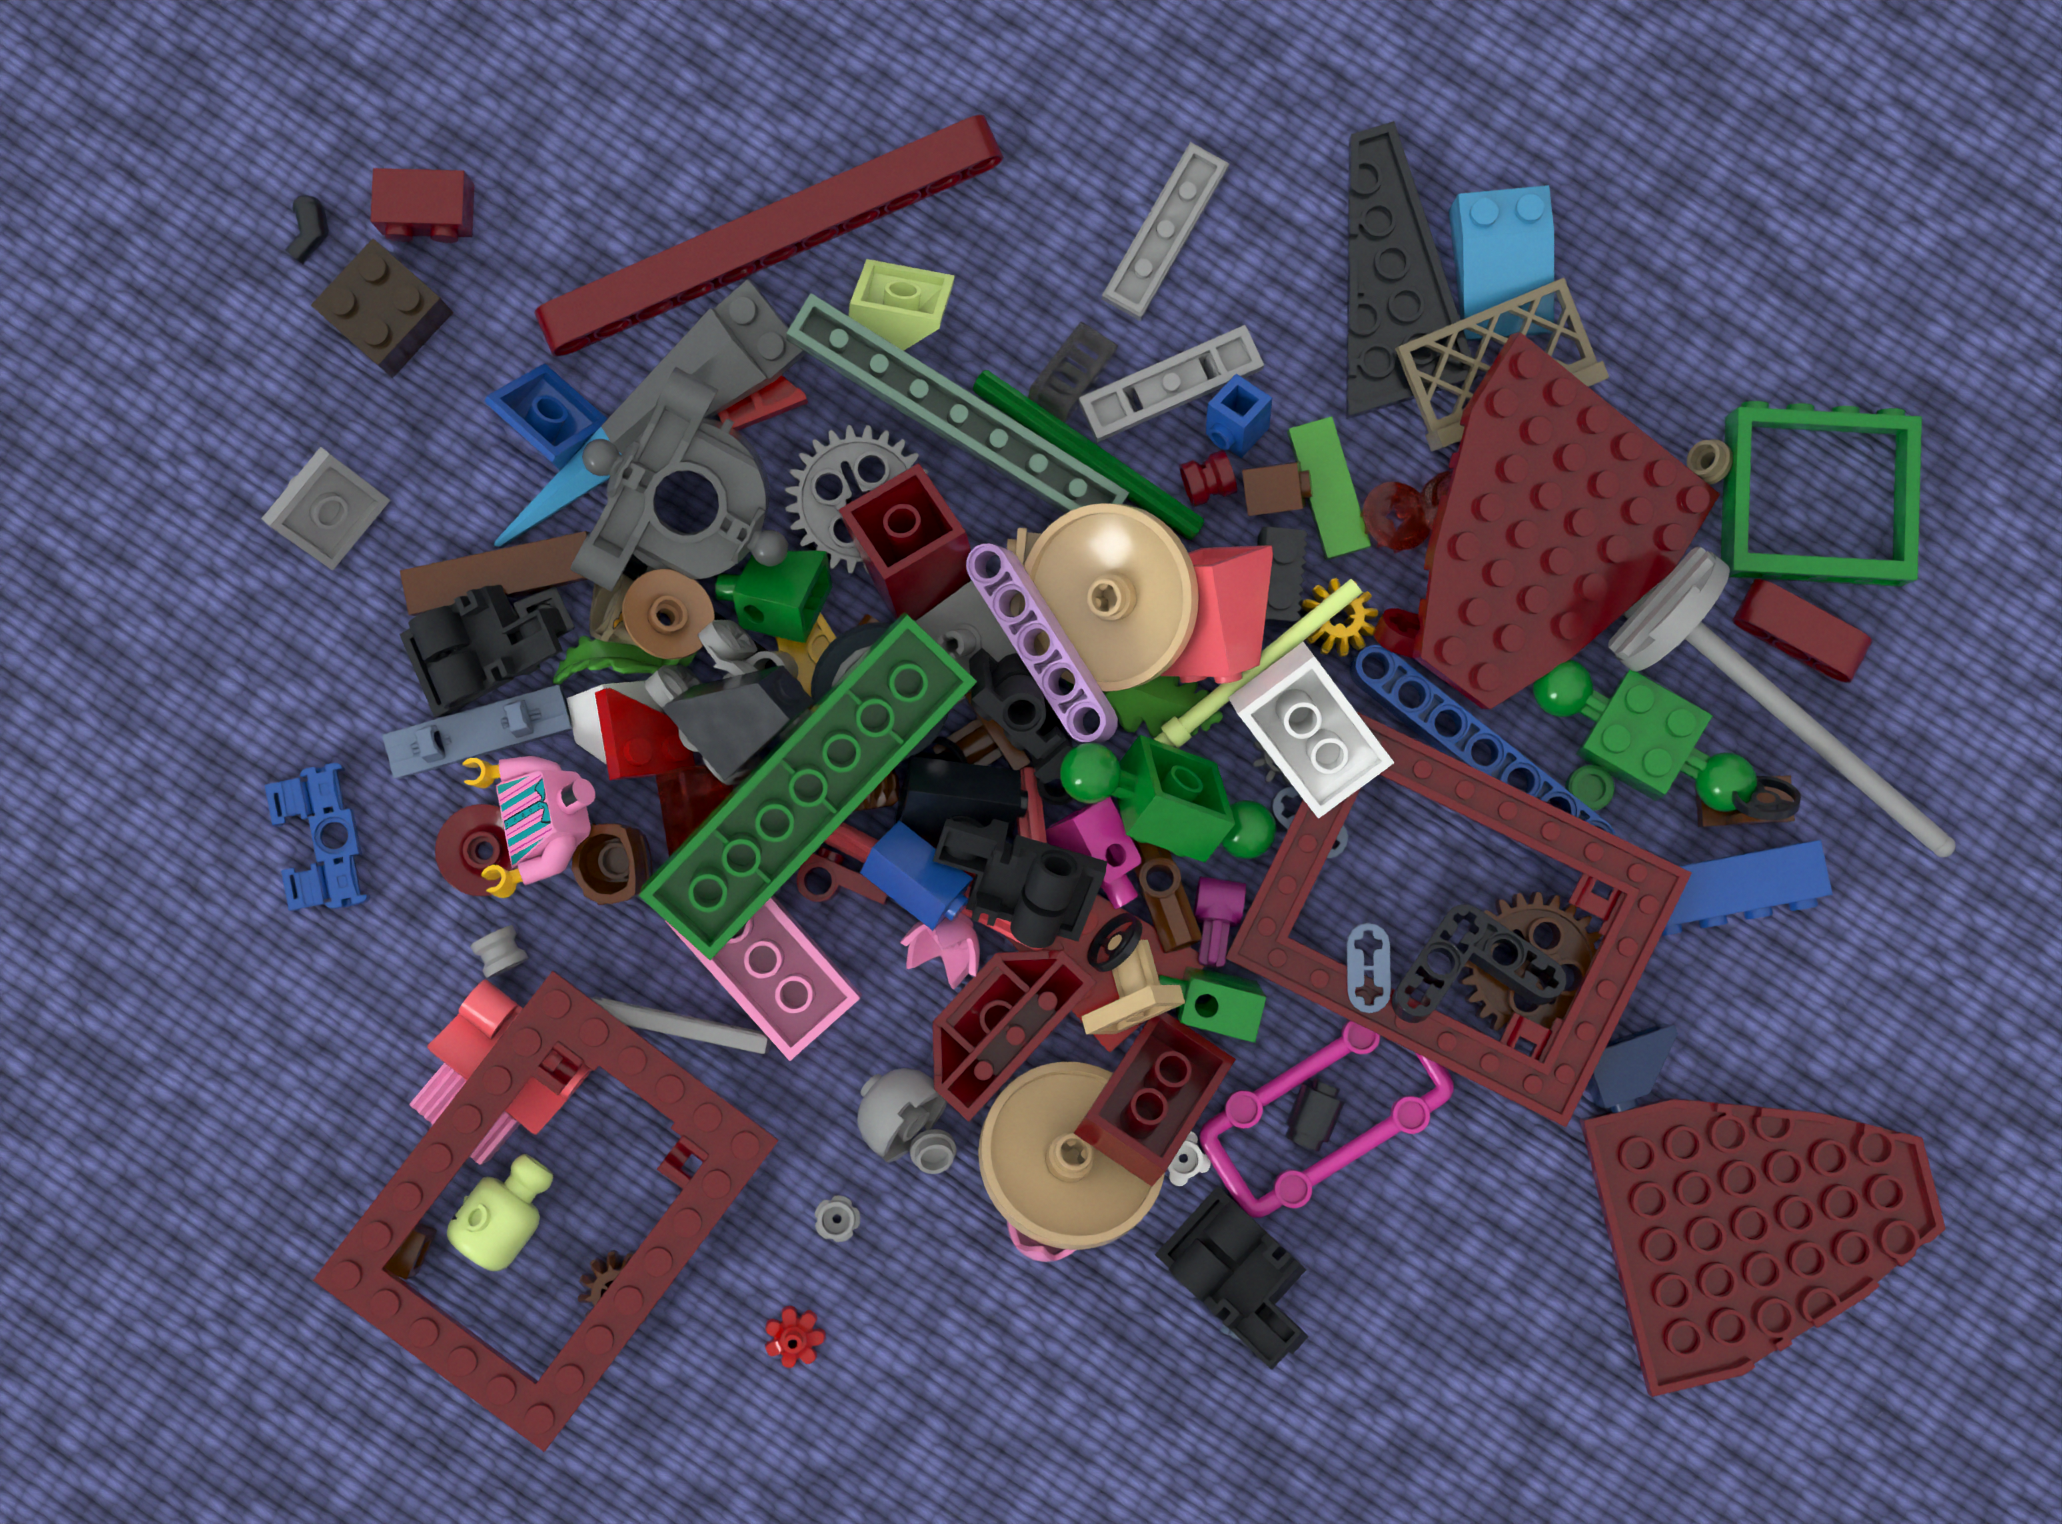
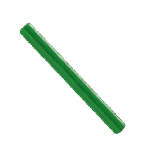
[973,370,1204,540]

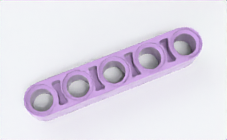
[966,543,1118,743]

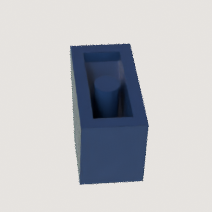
[1587,1023,1678,1113]

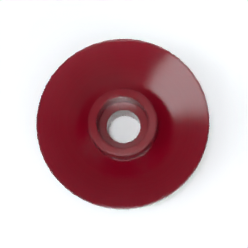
[435,804,517,896]

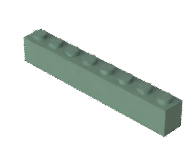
[786,293,1129,514]

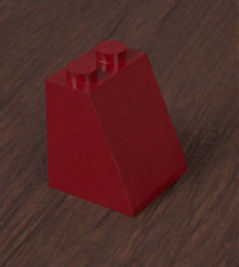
[838,463,971,621]

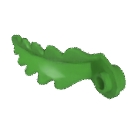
[553,635,698,685]
[1066,676,1223,737]

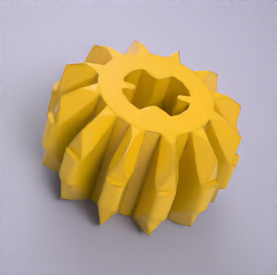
[1301,578,1378,657]

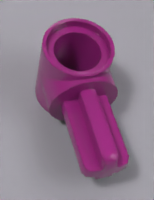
[1194,876,1246,968]

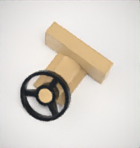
[1081,913,1185,1035]

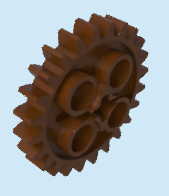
[1458,892,1602,1042]

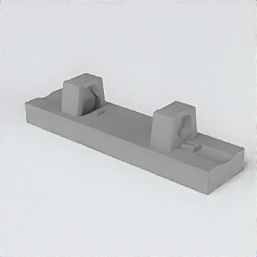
[1078,325,1264,443]

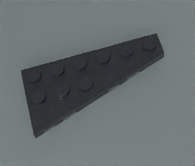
[1346,121,1478,420]

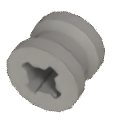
[470,925,529,979]

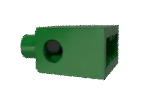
[715,551,833,643]
[1158,967,1266,1043]

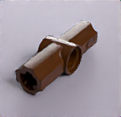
[1131,838,1203,954]

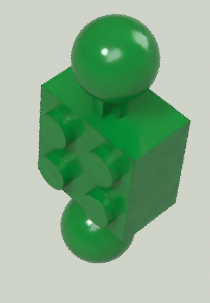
[1533,659,1757,812]
[1060,735,1276,863]

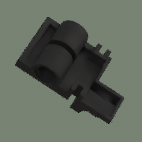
[399,585,568,718]
[969,648,1074,805]
[933,816,1107,948]
[1155,1186,1309,1370]

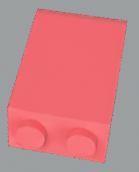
[1160,545,1273,684]

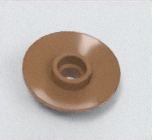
[622,569,714,660]

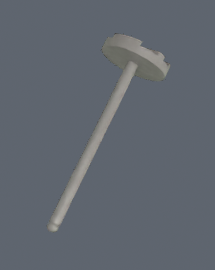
[1608,547,1956,858]

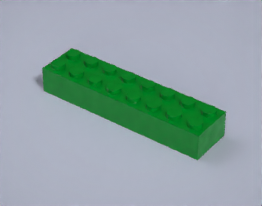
[639,612,977,960]

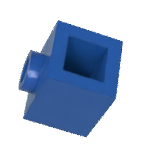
[1206,374,1273,458]

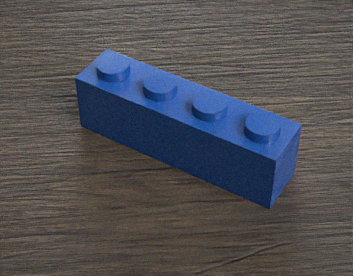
[1661,840,1833,936]

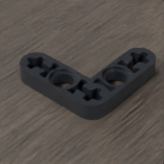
[1392,904,1567,1023]

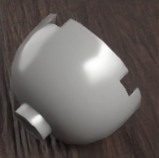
[857,1068,948,1163]

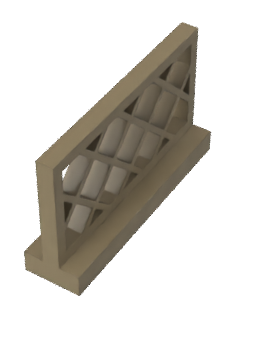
[1395,278,1609,451]

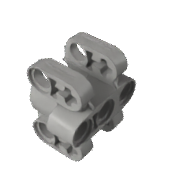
[645,620,809,785]

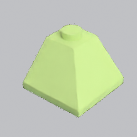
[849,259,955,351]

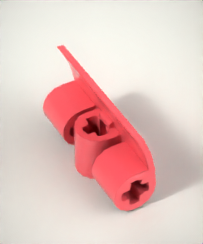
[427,979,592,1135]

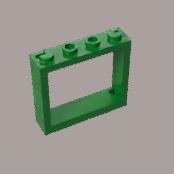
[1721,401,1922,587]

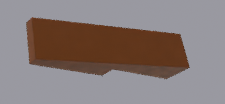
[399,531,590,616]

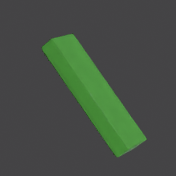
[1287,416,1371,561]

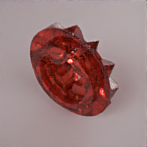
[1360,482,1432,554]

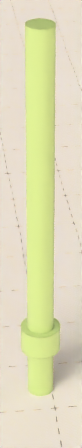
[1154,579,1363,748]

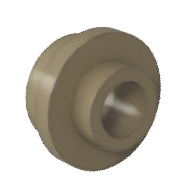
[1687,439,1733,485]

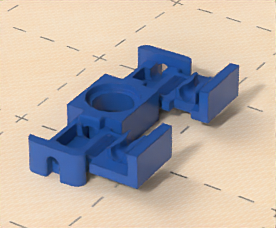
[265,763,370,912]

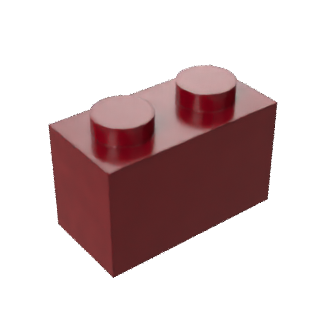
[371,168,475,243]

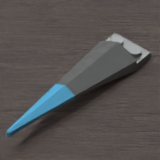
[494,279,807,547]

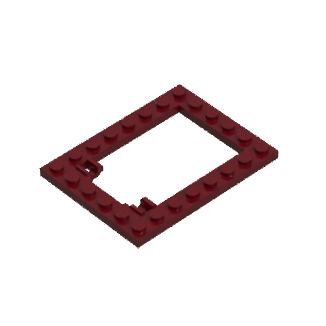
[1226,711,1692,1127]
[313,971,779,1452]

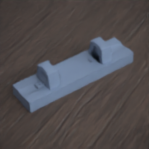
[382,684,573,780]

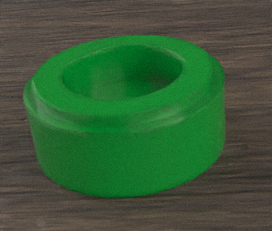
[1565,765,1614,811]

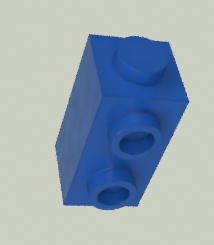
[860,820,973,931]

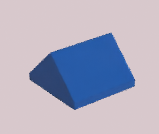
[484,363,607,471]

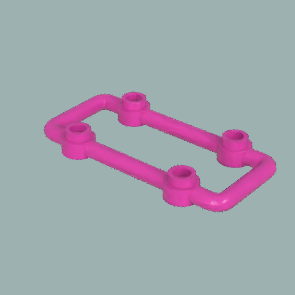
[1199,1020,1454,1218]

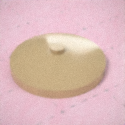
[1020,503,1199,692]
[978,1062,1165,1250]

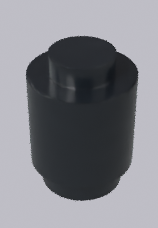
[1285,1078,1345,1151]

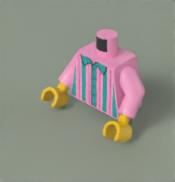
[463,756,595,898]

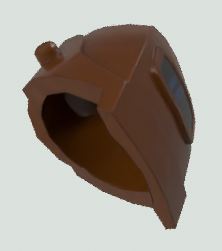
[571,823,653,905]

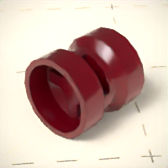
[1179,450,1237,507]

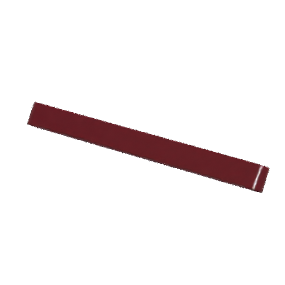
[534,115,1004,356]

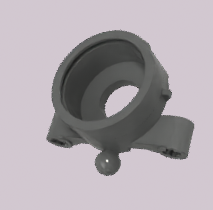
[570,367,788,592]

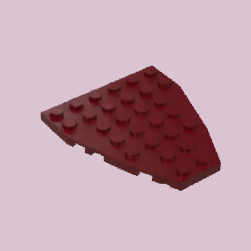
[1413,332,1720,709]
[1580,1098,1946,1397]

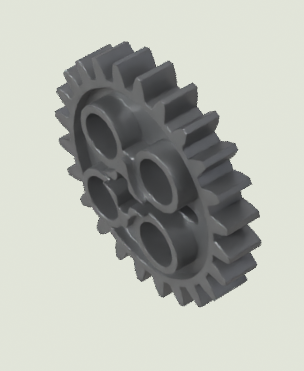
[785,425,928,574]

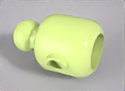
[447,1154,553,1272]

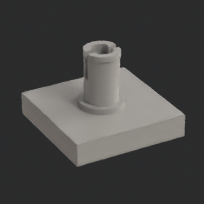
[261,447,391,571]
[915,580,1017,705]

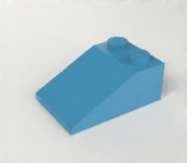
[1449,185,1554,341]

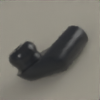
[285,195,329,265]

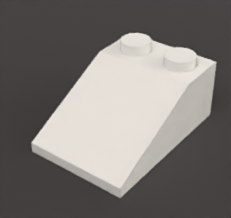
[1228,642,1394,819]

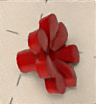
[765,1305,826,1368]

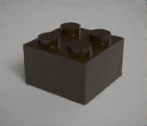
[311,238,454,378]

